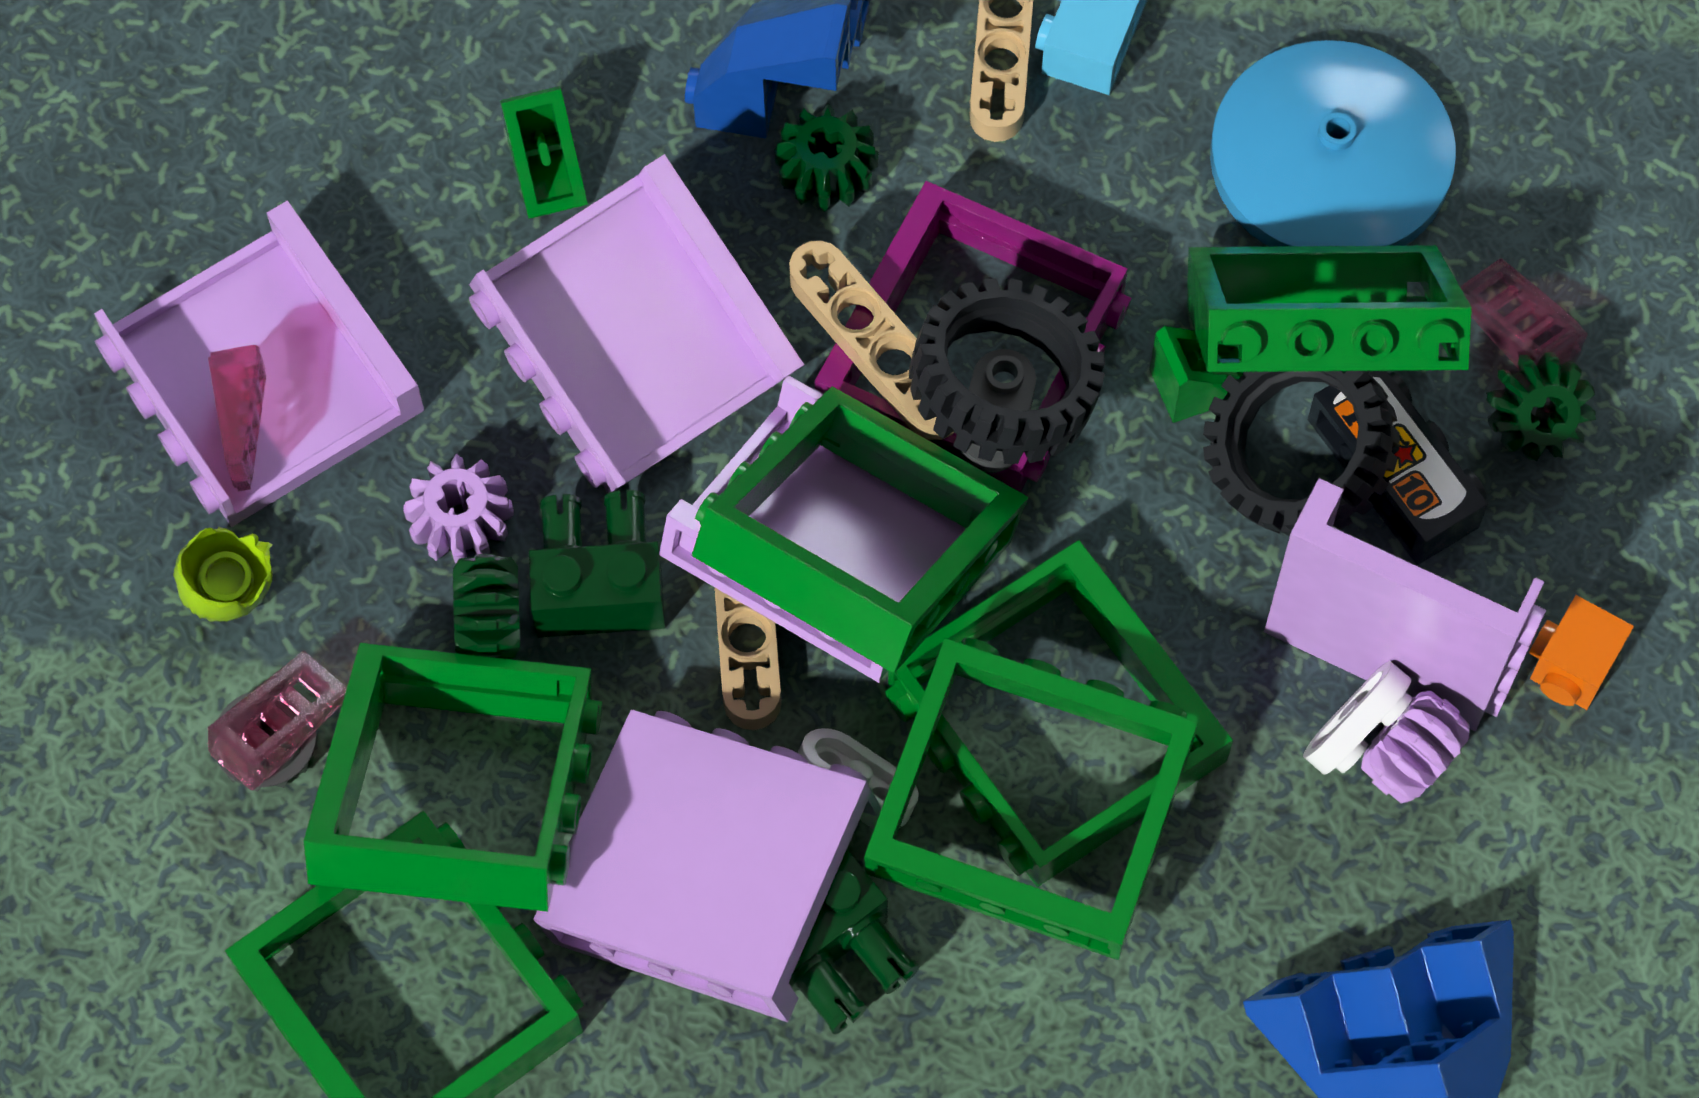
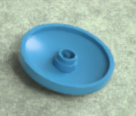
[1210,40,1456,247]

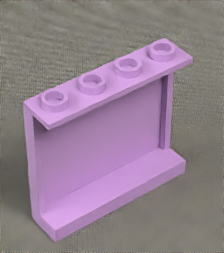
[469,154,804,493]
[94,200,424,527]
[659,375,966,683]
[1264,478,1546,731]
[534,710,881,1022]

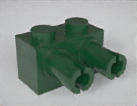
[529,490,665,638]
[789,850,920,1034]

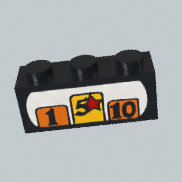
[1307,371,1488,566]

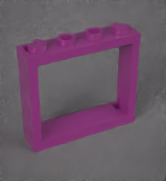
[815,181,1132,493]

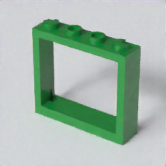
[1187,245,1472,372]
[691,386,1028,674]
[885,540,1233,887]
[864,638,1198,960]
[303,643,602,912]
[224,810,584,1098]

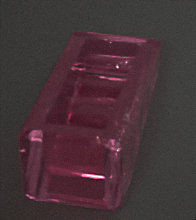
[1460,258,1588,369]
[208,345,267,492]
[208,651,347,791]

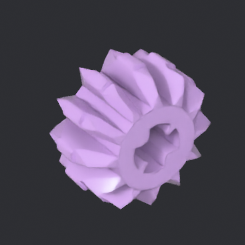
[403,454,514,563]
[1361,690,1470,804]

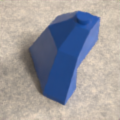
[685,0,870,138]
[1243,920,1514,1098]

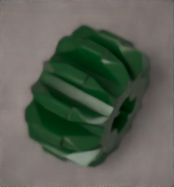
[775,103,879,212]
[1486,351,1596,461]
[453,554,520,659]

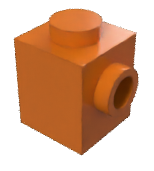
[1529,595,1634,710]

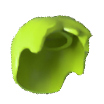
[173,527,273,622]

